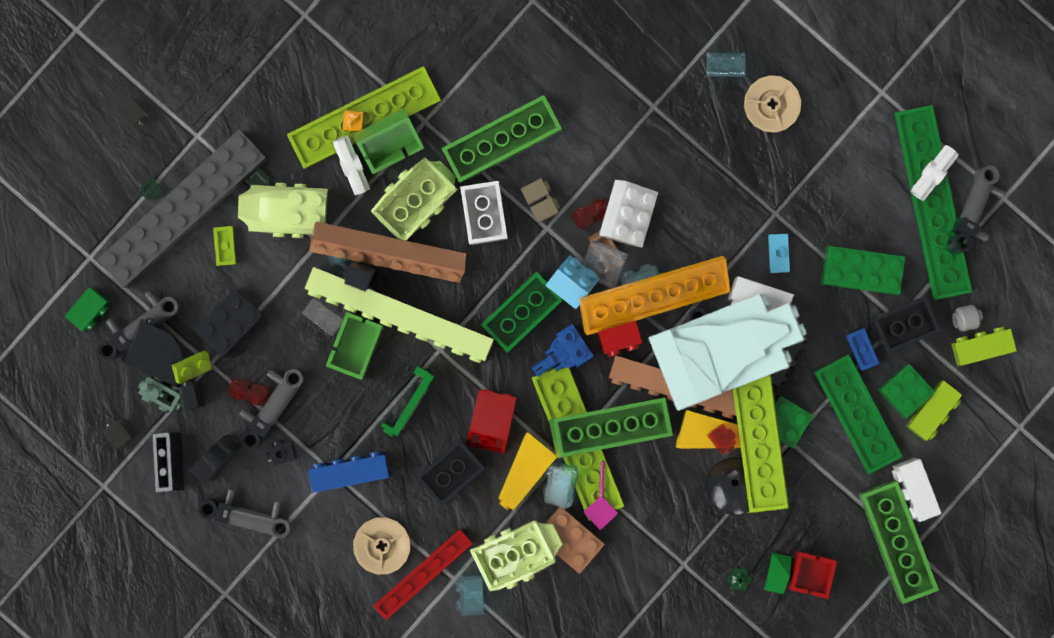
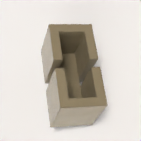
[521,179,560,224]

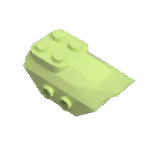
[371,158,458,241]
[238,183,328,238]
[470,520,562,591]

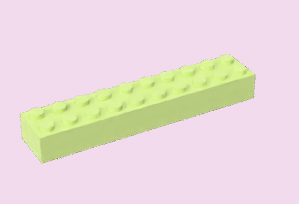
[305,267,494,363]

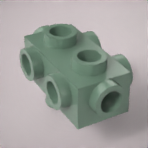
[138,376,182,413]

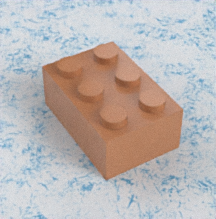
[545,506,605,574]

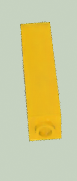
[675,410,741,448]
[499,432,556,510]

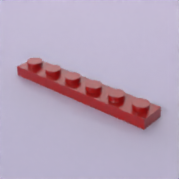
[373,529,473,620]

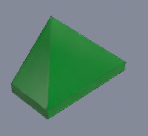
[764,552,791,594]

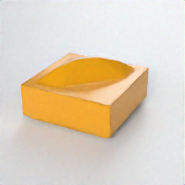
[343,111,364,132]

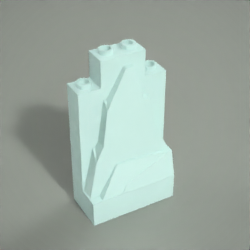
[649,293,807,411]

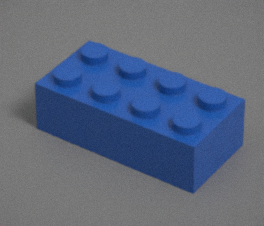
[308,451,391,493]

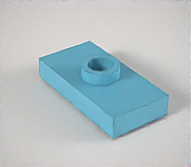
[768,234,790,273]

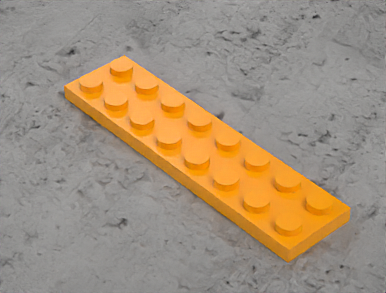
[579,256,730,335]

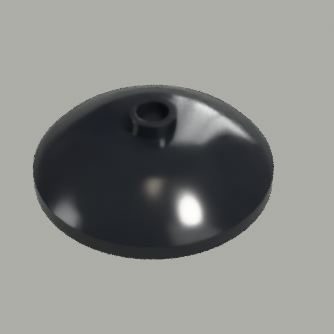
[705,458,749,515]

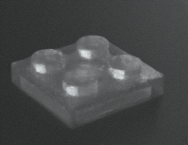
[583,240,628,288]

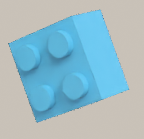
[546,255,600,309]

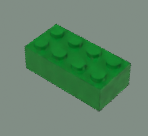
[821,246,905,296]
[481,272,563,353]

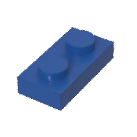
[846,328,879,371]

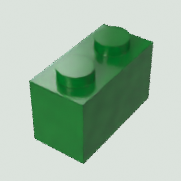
[64,287,110,332]

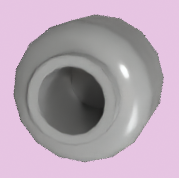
[952,305,983,331]

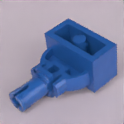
[531,324,593,377]

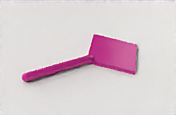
[584,461,618,530]

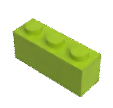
[952,326,1017,366]
[906,381,962,441]

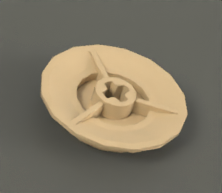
[744,76,801,133]
[353,517,410,575]

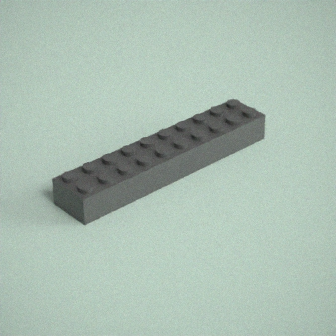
[97,129,268,289]

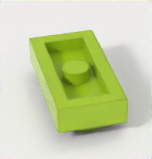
[213,226,237,266]
[172,351,212,384]

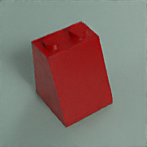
[467,389,516,454]

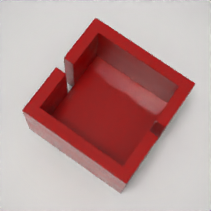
[597,321,642,357]
[788,551,837,599]

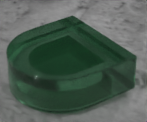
[141,177,164,200]

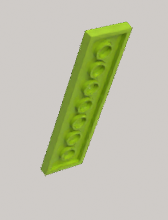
[287,66,441,169]
[532,368,624,521]
[733,374,789,513]

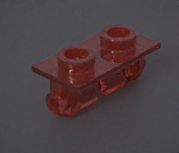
[571,198,609,229]
[228,379,269,405]

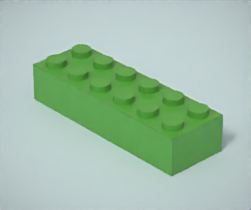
[442,95,562,184]
[549,398,673,458]
[858,480,939,604]

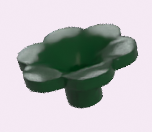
[727,568,752,591]

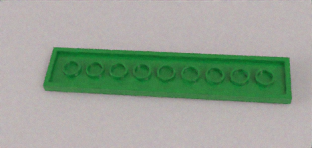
[894,105,972,300]

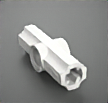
[333,135,370,195]
[910,145,959,201]

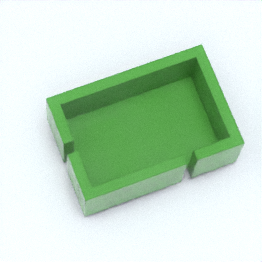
[353,109,424,174]
[326,312,384,380]

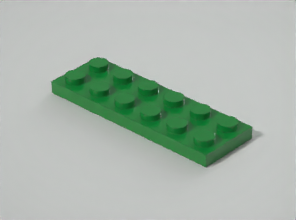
[814,355,903,475]

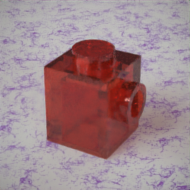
[706,424,737,455]

